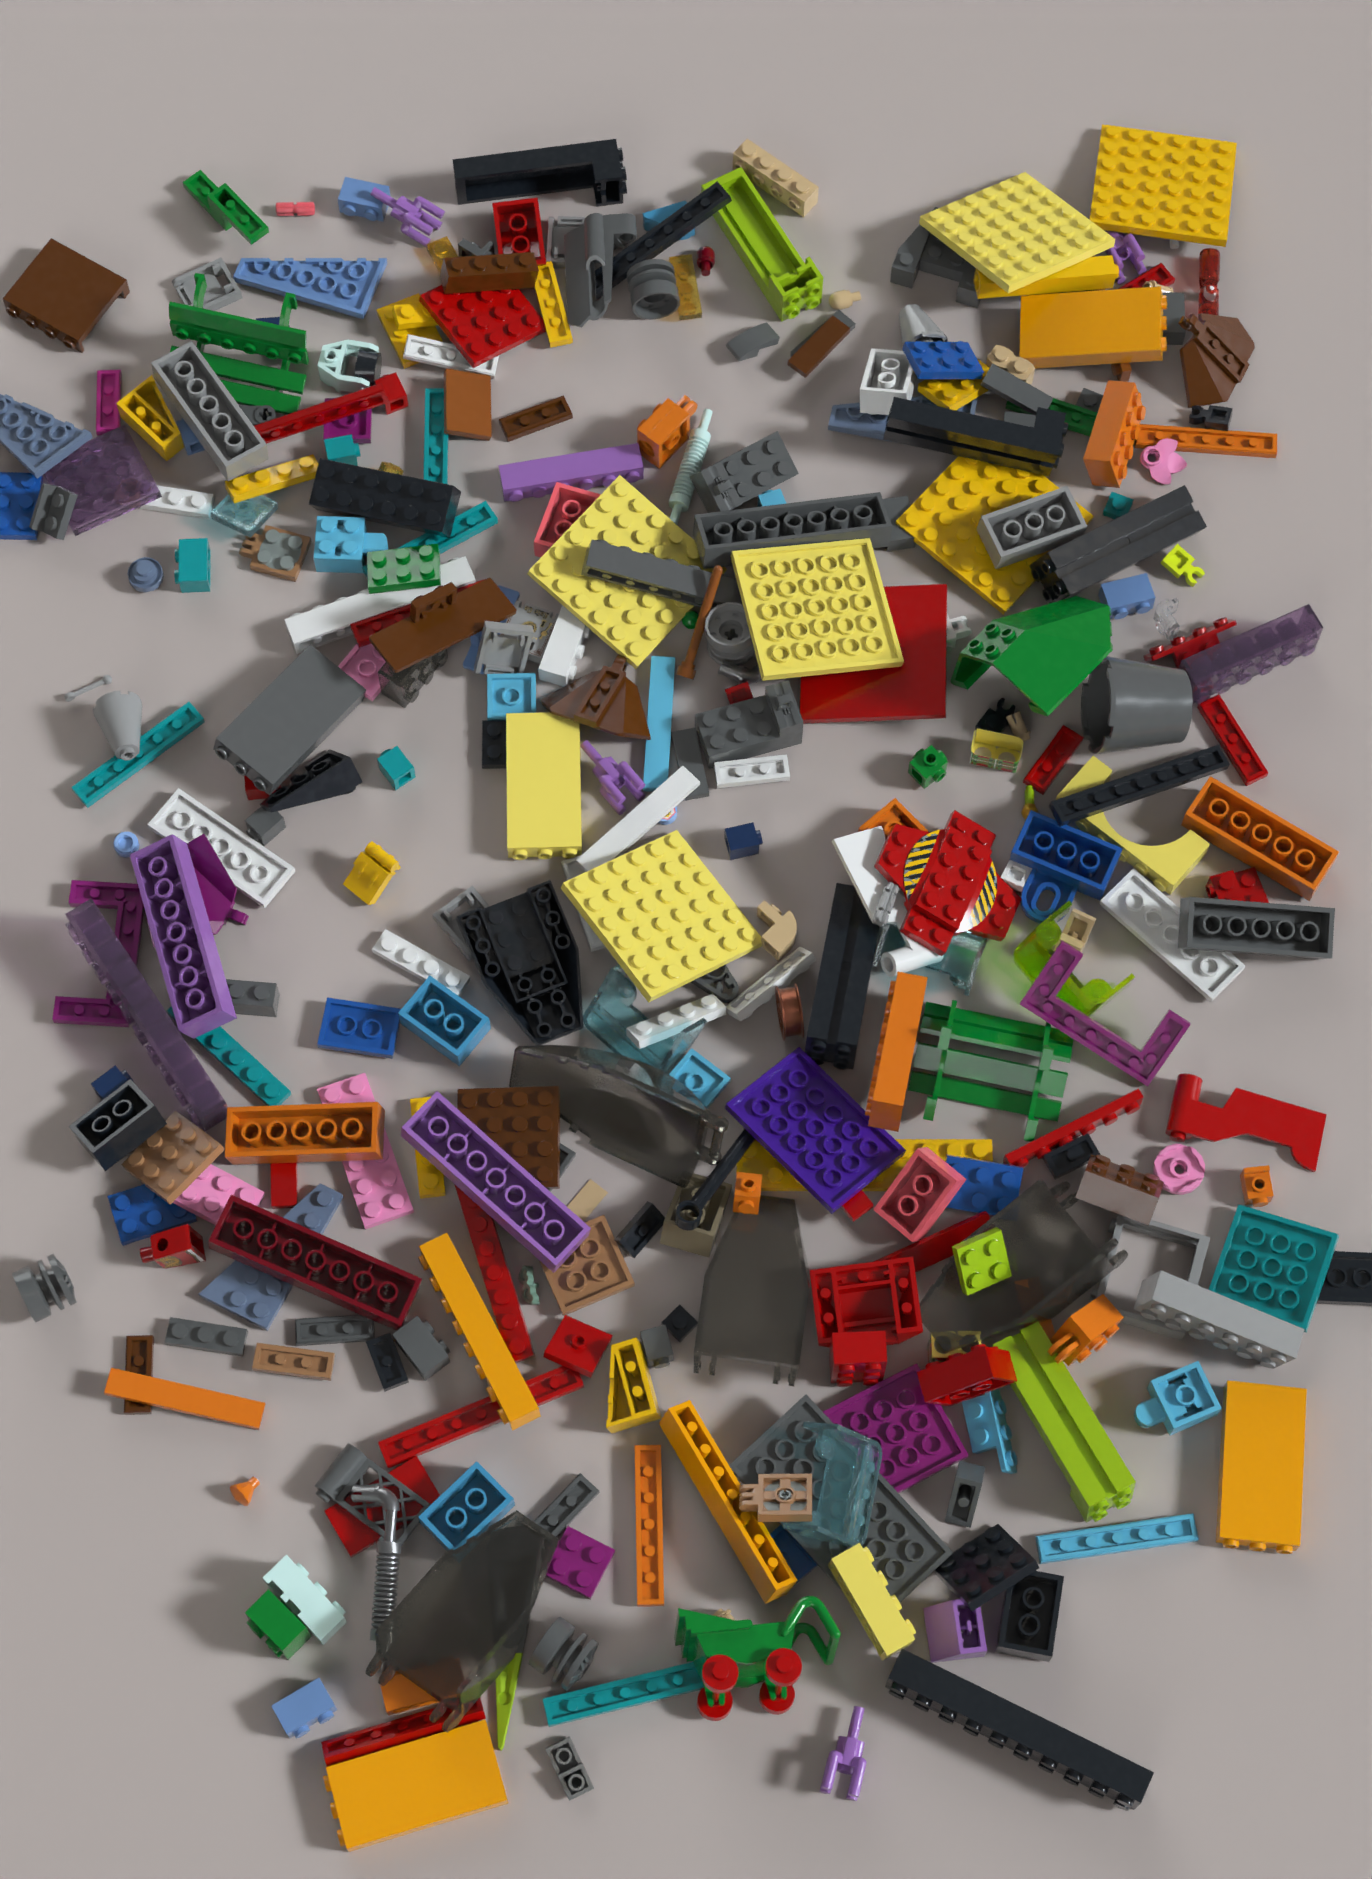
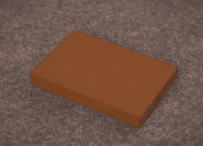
[444,368,492,441]

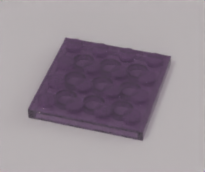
[44,425,162,536]

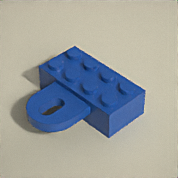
[1010,810,1123,925]

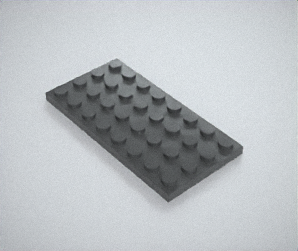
[729,1394,953,1603]

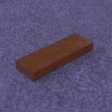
[787,315,850,378]
[499,395,573,442]
[124,1335,154,1415]

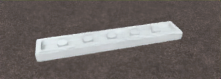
[576,766,700,872]

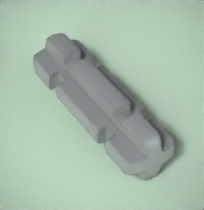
[872,882,899,927]

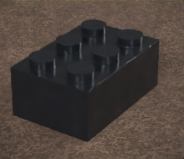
[69,1079,167,1171]
[995,1571,1064,1662]

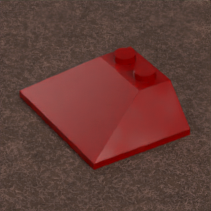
[810,1256,923,1348]

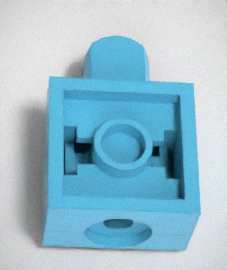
[314,516,389,573]
[1134,1361,1222,1436]

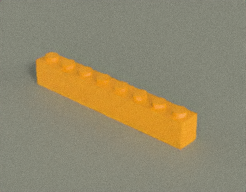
[418,1233,541,1431]
[659,1400,798,1604]

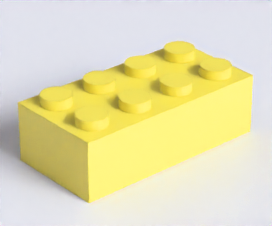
[828,1543,916,1661]

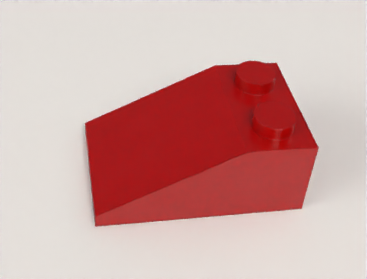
[492,197,546,266]

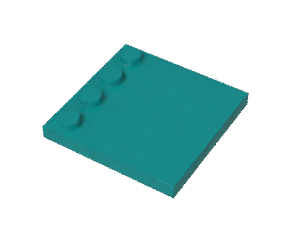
[1208,1204,1339,1333]

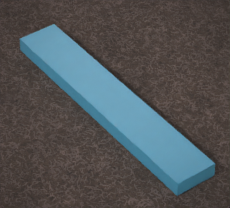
[643,656,675,792]
[1035,1513,1199,1564]

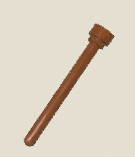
[675,565,723,680]

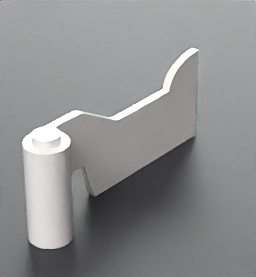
[832,826,944,977]

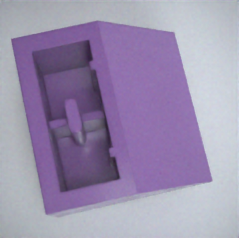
[923,1599,987,1663]

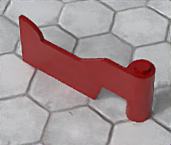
[1165,1073,1327,1172]

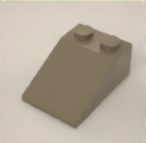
[660,1171,732,1258]

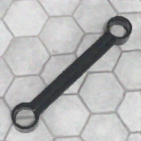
[675,1127,756,1231]

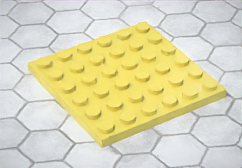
[919,172,1115,293]
[527,475,727,669]
[730,538,904,681]
[561,830,762,1003]

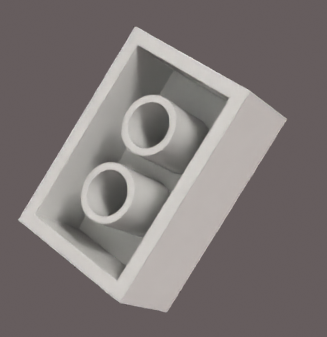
[860,348,917,415]

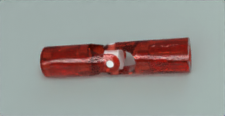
[1198,248,1220,320]

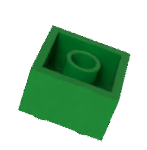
[245,1589,312,1660]

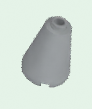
[899,304,948,346]
[93,691,142,760]

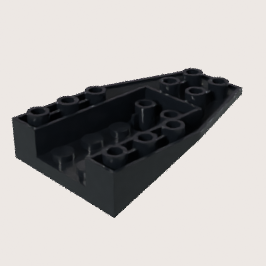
[456,880,584,1047]

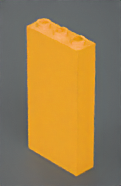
[1019,286,1167,369]
[1216,1380,1307,1554]
[323,1720,509,1852]

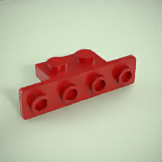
[1143,617,1237,673]

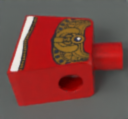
[140,1224,206,1268]

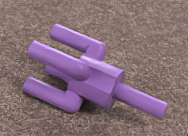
[370,187,445,247]
[1104,230,1147,284]
[580,740,646,815]
[820,1706,867,1801]

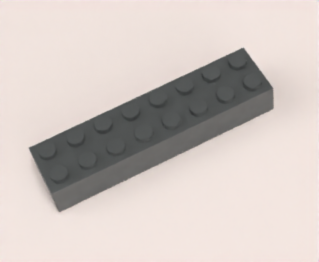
[693,492,892,569]

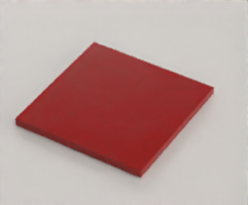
[800,584,948,724]

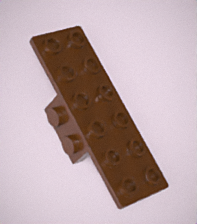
[369,578,517,673]

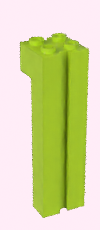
[701,167,823,322]
[992,1321,1136,1523]

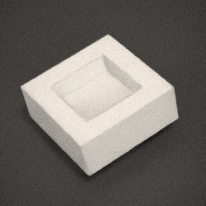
[1000,860,1032,892]

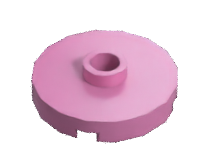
[1153,1143,1205,1195]

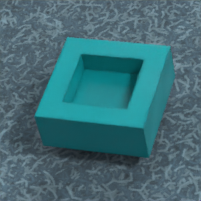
[1103,492,1134,519]

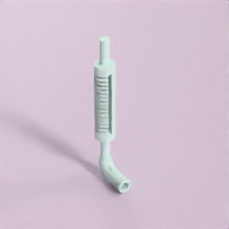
[668,409,713,525]

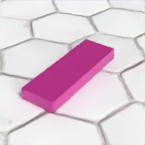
[96,370,122,436]

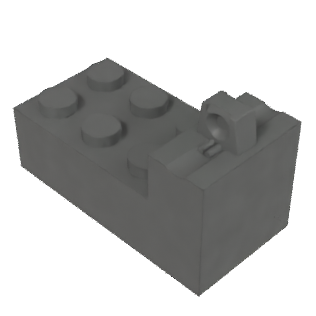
[689,431,799,513]
[695,680,804,769]

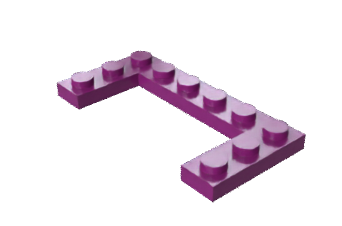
[52,880,145,1027]
[1020,940,1190,1086]

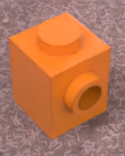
[733,1172,762,1215]

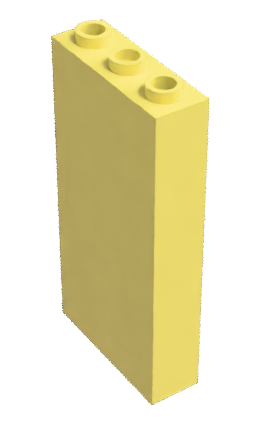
[506,712,582,860]

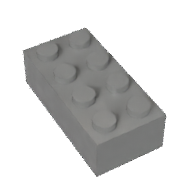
[976,486,1087,569]

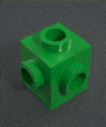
[908,745,948,789]

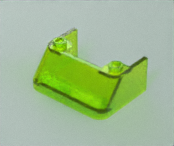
[1013,901,1135,1017]

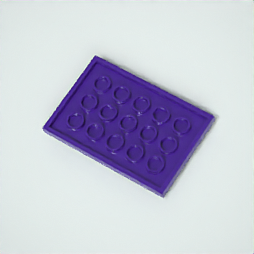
[725,1047,906,1214]

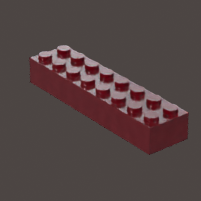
[208,1195,422,1331]

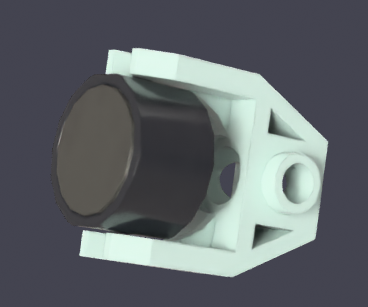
[317,339,382,393]

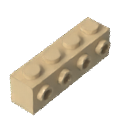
[733,139,819,218]

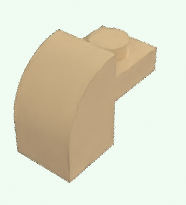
[757,900,797,962]
[1050,908,1097,957]

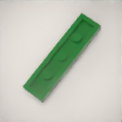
[1005,398,1097,437]

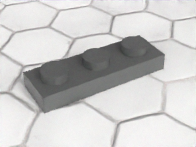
[165,1317,248,1357]

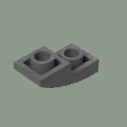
[726,322,780,361]
[545,1736,594,1801]

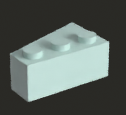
[262,1555,347,1645]

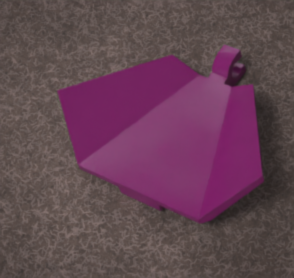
[146,834,249,948]

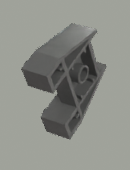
[890,207,981,308]

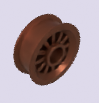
[775,983,804,1041]

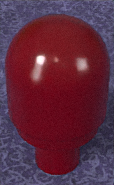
[696,246,715,276]

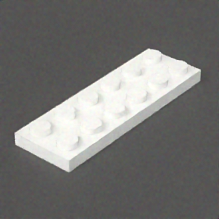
[147,788,295,908]
[1099,868,1245,1002]

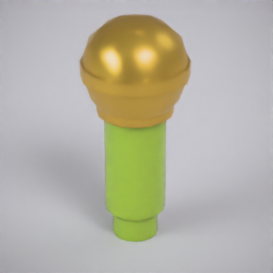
[1021,785,1039,820]

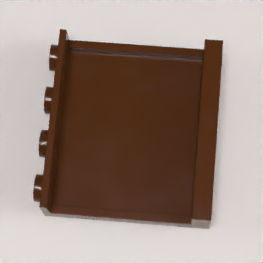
[3,238,130,353]

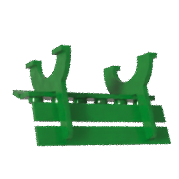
[169,273,309,415]
[908,1000,1074,1142]

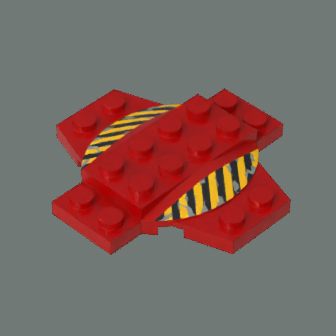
[874,810,1021,956]

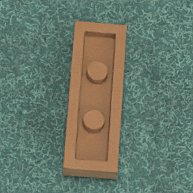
[252,1343,335,1381]

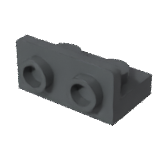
[29,483,78,540]

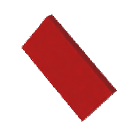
[324,1456,440,1558]

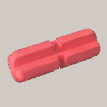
[276,202,315,216]

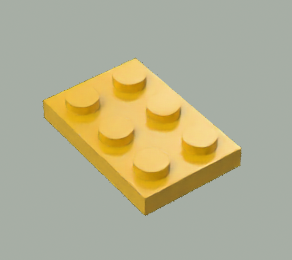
[376,293,443,369]
[918,359,990,410]

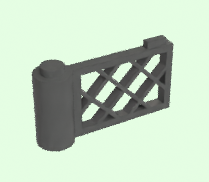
[315,1443,431,1546]

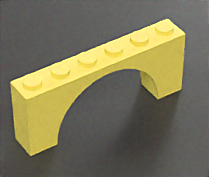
[1056,756,1210,895]

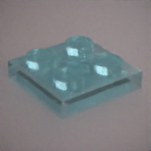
[211,494,278,538]

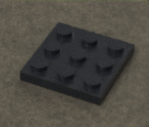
[934,1524,1039,1612]

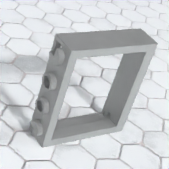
[1088,1214,1210,1340]

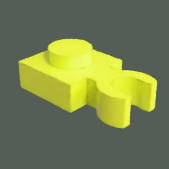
[1160,544,1205,587]

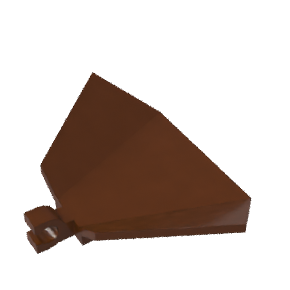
[1178,313,1255,408]
[540,655,651,740]

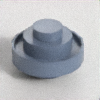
[127,557,164,592]

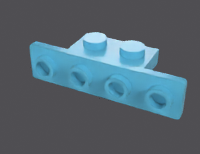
[962,1388,1018,1474]

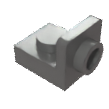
[458,238,495,257]
[1076,388,1103,413]

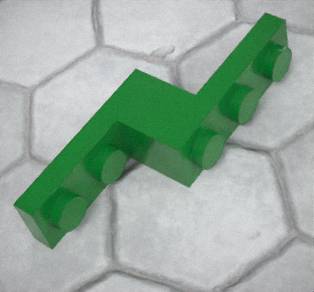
[183,170,269,245]

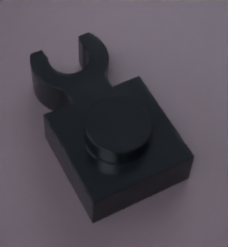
[1189,405,1233,431]
[975,698,1015,733]

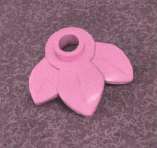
[1140,438,1187,485]

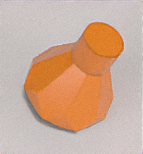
[230,1476,260,1506]

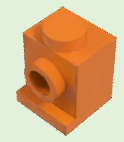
[1240,1165,1274,1207]

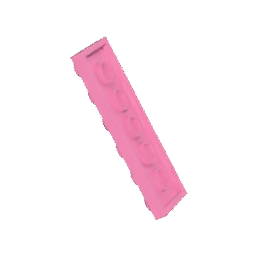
[317,1073,414,1230]

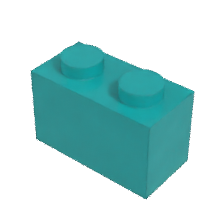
[174,538,211,593]

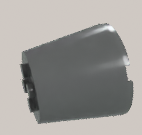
[1081,656,1193,754]

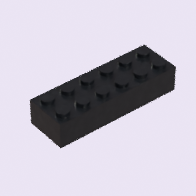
[309,458,461,538]

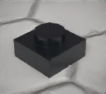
[661,1304,698,1342]

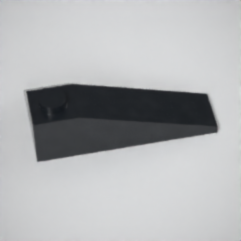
[260,749,362,813]

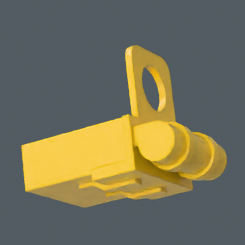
[343,841,401,905]

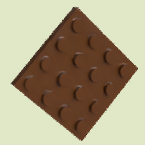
[457,1086,560,1189]

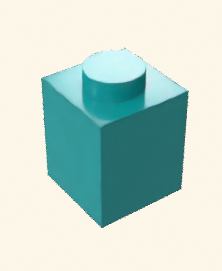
[324,434,361,466]
[377,746,416,790]

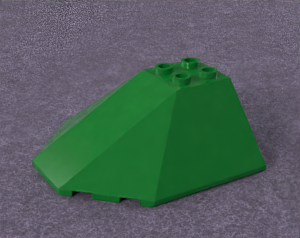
[950,596,1113,717]

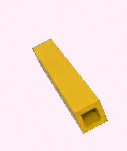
[973,255,1119,299]

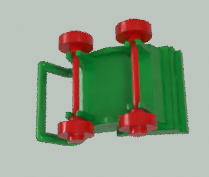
[674,1596,841,1721]

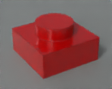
[725,681,754,704]

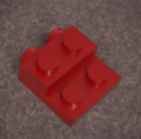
[1205,867,1269,903]

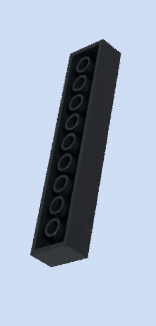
[885,1649,1154,1811]

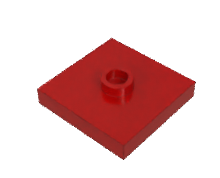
[543,1315,613,1378]

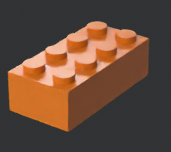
[1083,380,1146,488]

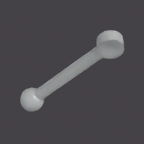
[64,675,112,702]

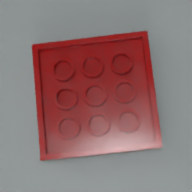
[419,285,546,368]

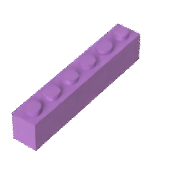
[499,443,644,502]

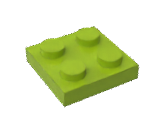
[952,1227,1012,1296]

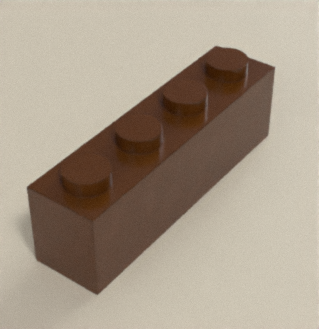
[440,252,539,294]

